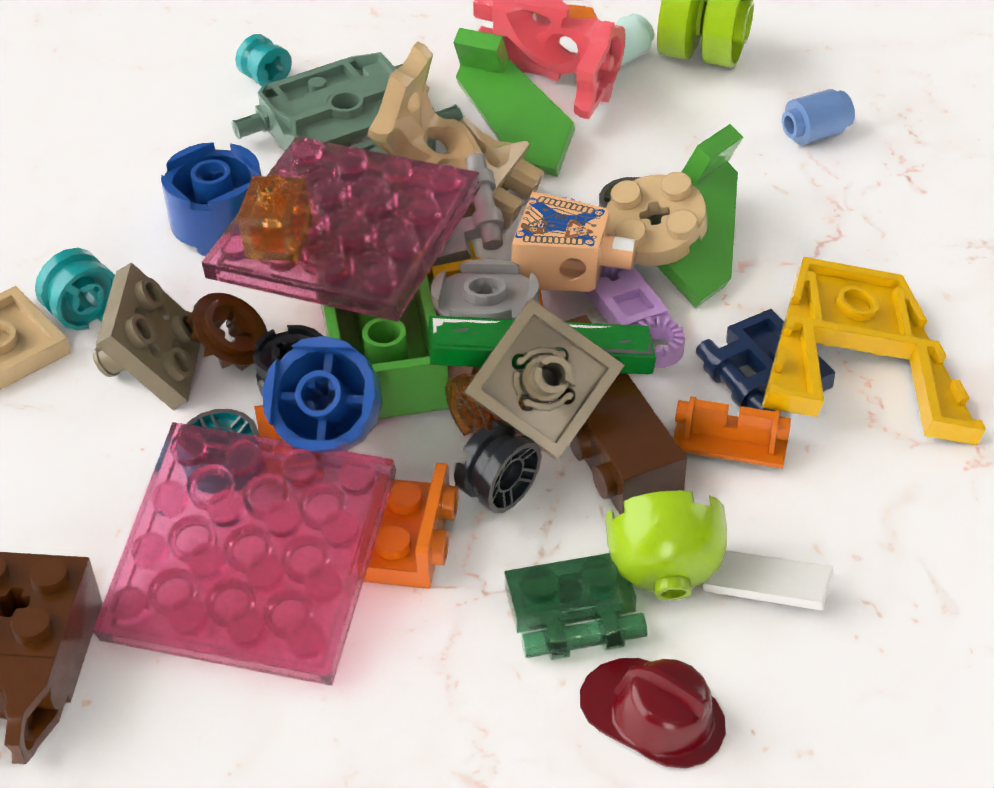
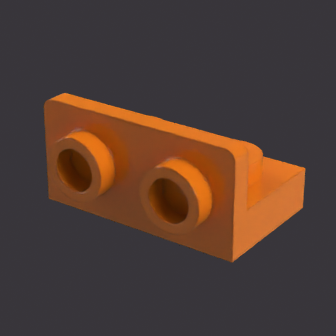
[358,463,459,589]

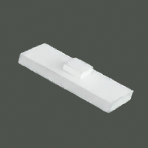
[703,550,834,610]

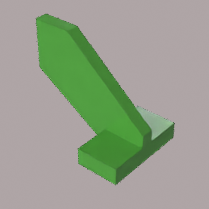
[453,27,575,177]
[656,124,744,308]

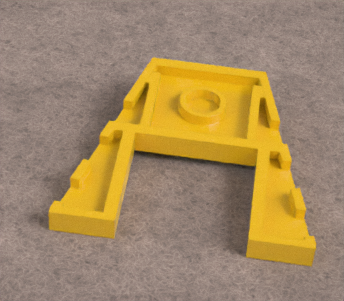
[762,257,986,445]

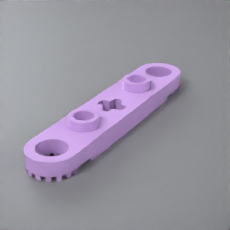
[562,197,685,368]

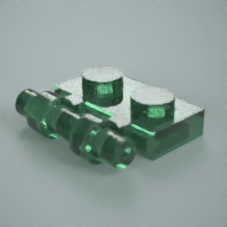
[504,553,648,660]

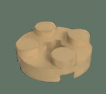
[606,172,708,266]

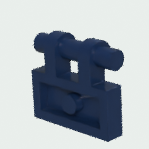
[695,309,836,412]

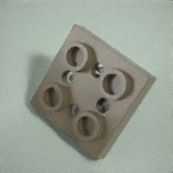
[93,262,201,410]
[463,298,625,460]

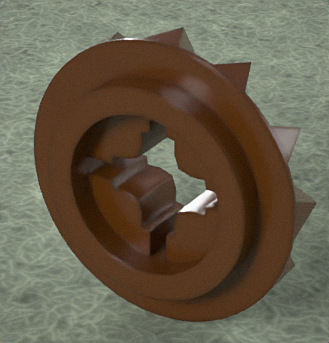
[187,292,268,371]

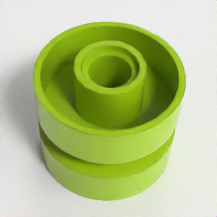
[657,0,754,68]

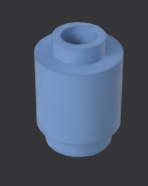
[782,89,855,145]

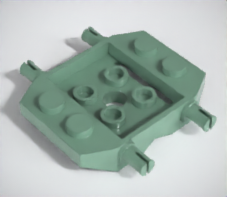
[231,52,463,189]

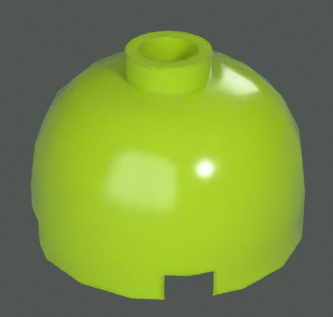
[605,490,727,601]

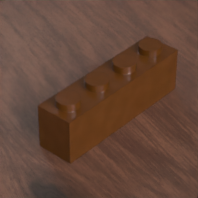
[559,315,687,514]

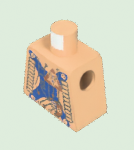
[511,191,636,292]

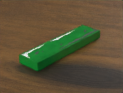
[428,315,656,375]

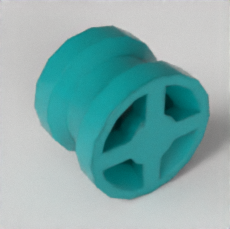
[235,34,292,86]

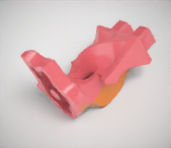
[473,0,626,119]

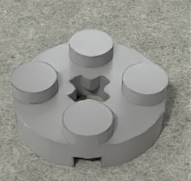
[431,259,539,320]

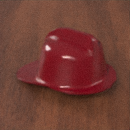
[580,658,726,769]

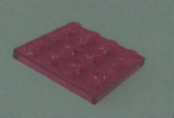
[201,137,480,322]
[93,422,397,686]

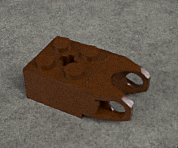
[0,552,103,764]

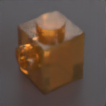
[237,175,313,261]

